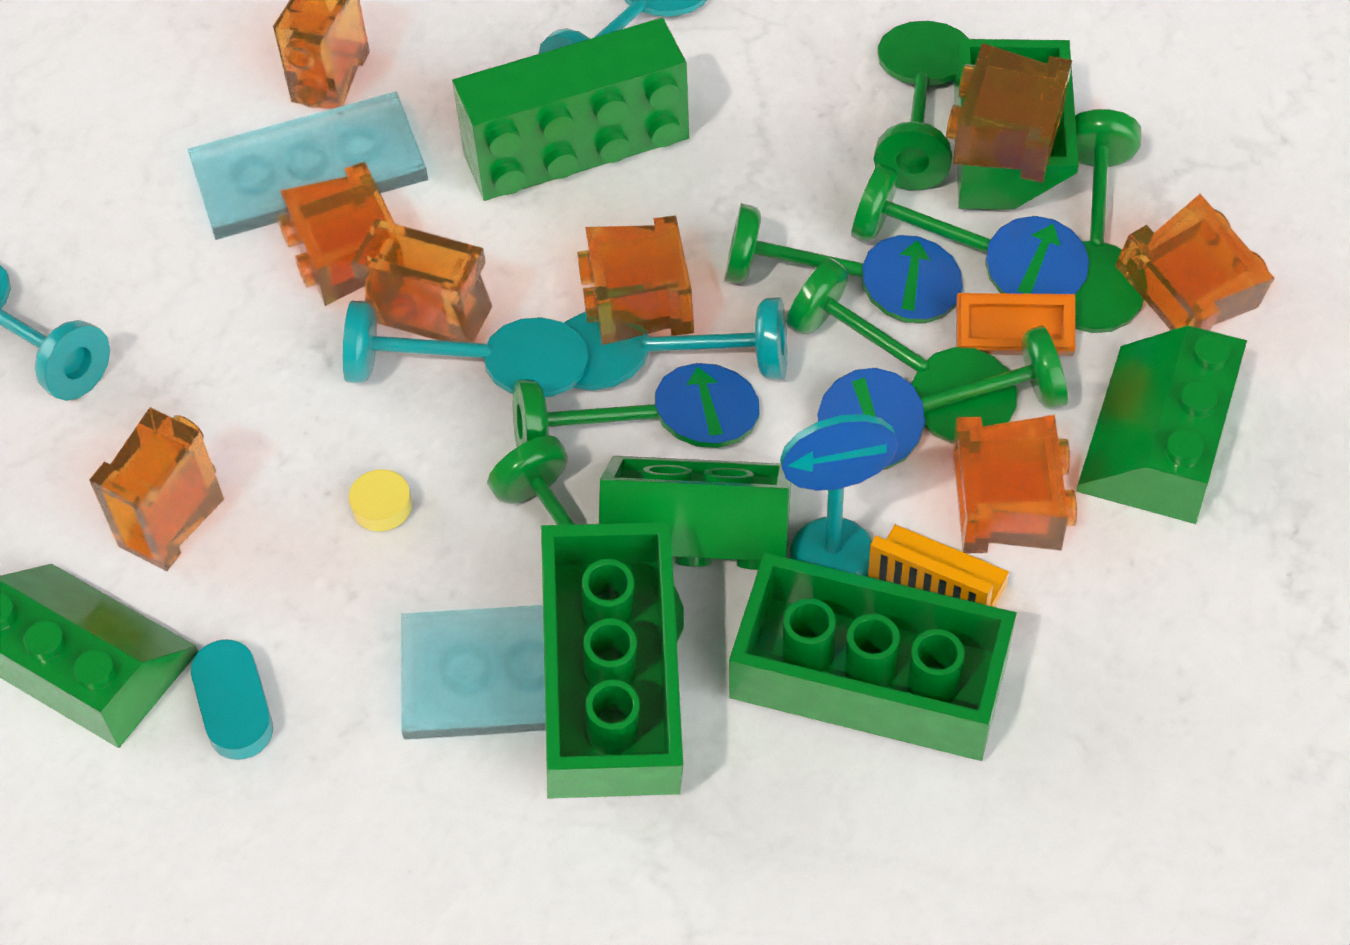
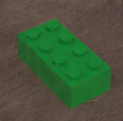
[452,17,689,201]
[541,522,683,799]
[729,552,1017,761]

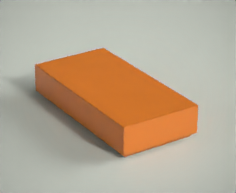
[956,293,1076,356]

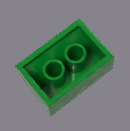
[954,39,1079,210]
[1076,325,1247,524]
[599,456,791,570]
[0,564,198,748]

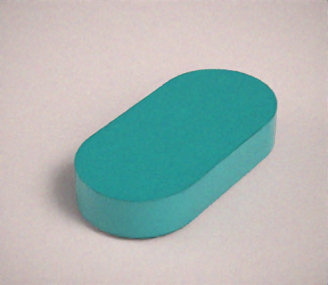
[191,639,273,760]

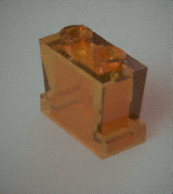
[273,0,370,112]
[946,43,1072,183]
[277,162,410,306]
[1115,194,1275,331]
[577,215,694,345]
[351,219,492,343]
[89,407,224,571]
[952,414,1077,554]

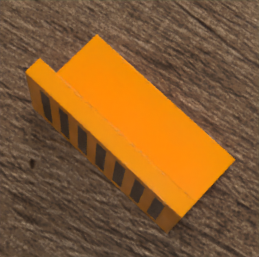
[868,524,1009,607]

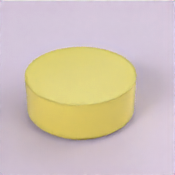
[349,469,412,532]

